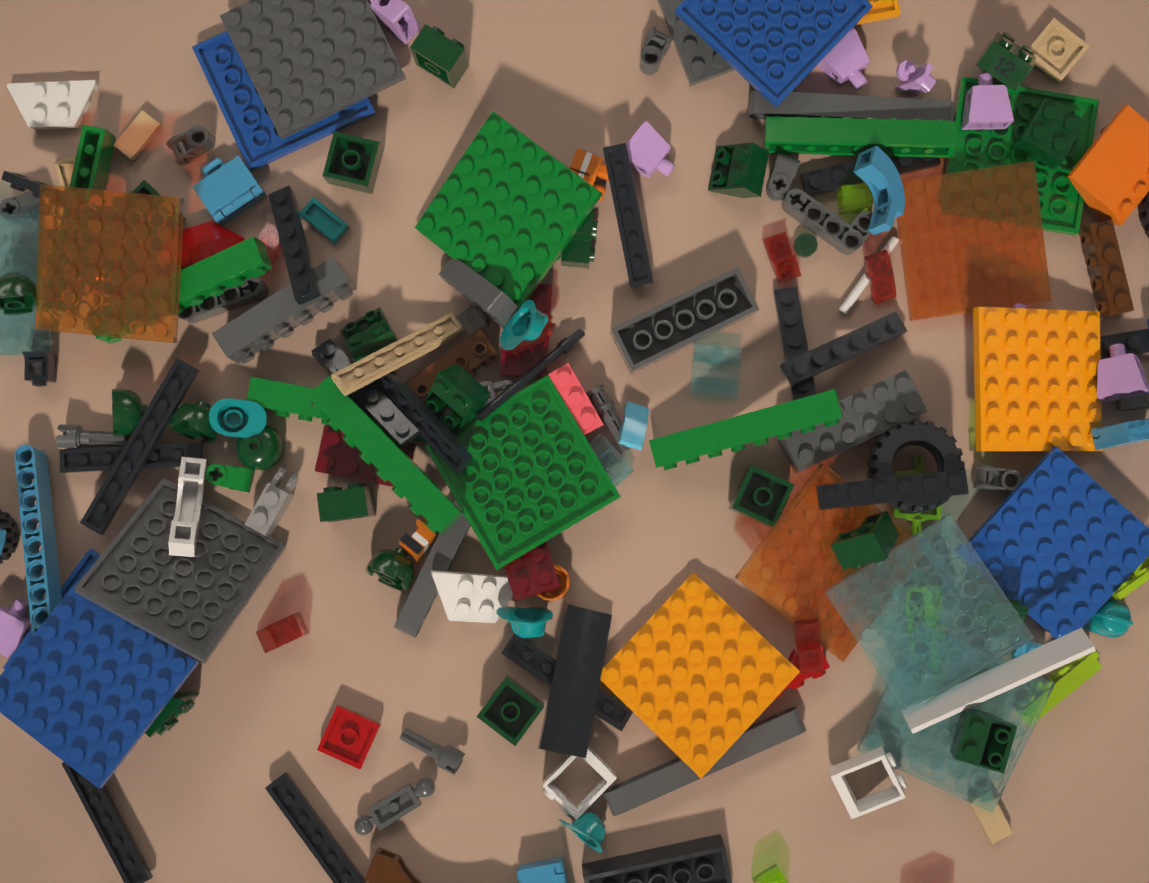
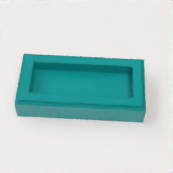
[299,197,350,245]

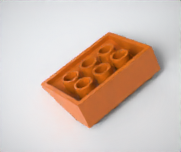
[1067,104,1149,226]

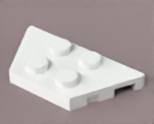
[7,80,99,130]
[431,570,513,623]

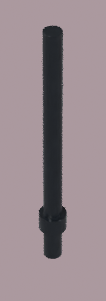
[476,328,585,421]

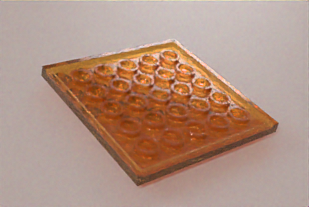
[896,161,1051,321]
[35,184,184,343]
[735,463,924,662]

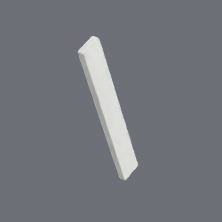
[901,628,1096,734]

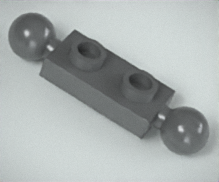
[354,778,435,835]

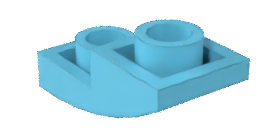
[619,401,649,450]

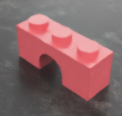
[548,363,604,436]

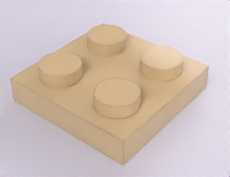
[1029,18,1090,84]

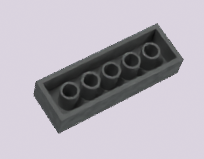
[212,256,357,364]
[610,267,759,374]
[779,369,928,473]

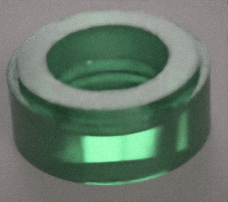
[793,233,818,258]

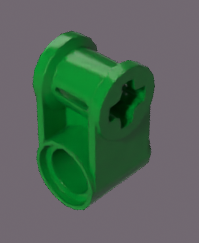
[205,464,254,492]

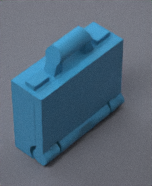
[192,156,267,226]
[1091,419,1149,450]
[517,856,568,883]

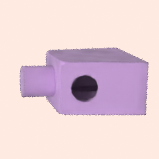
[367,0,420,45]
[818,28,870,90]
[962,73,1014,130]
[627,120,675,178]
[1097,344,1149,403]
[0,599,31,658]

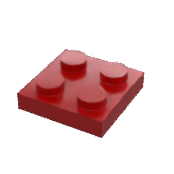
[317,704,381,769]

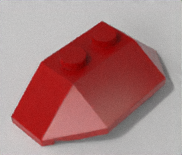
[155,221,245,280]

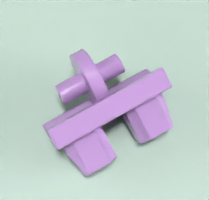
[895,60,937,96]

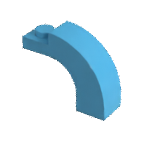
[854,146,905,235]

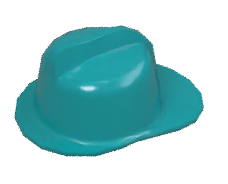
[500,300,549,350]
[209,398,267,438]
[1082,598,1133,638]
[496,607,553,638]
[558,812,606,853]

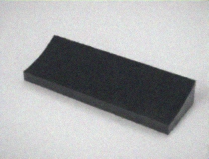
[538,604,612,758]
[582,834,732,883]

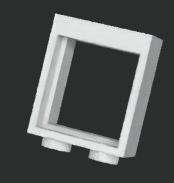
[542,746,617,820]
[830,746,907,819]

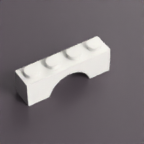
[168,457,206,557]

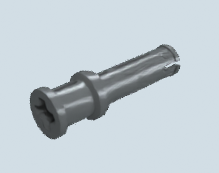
[586,384,630,453]

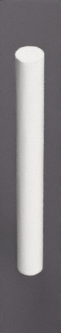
[838,236,899,315]

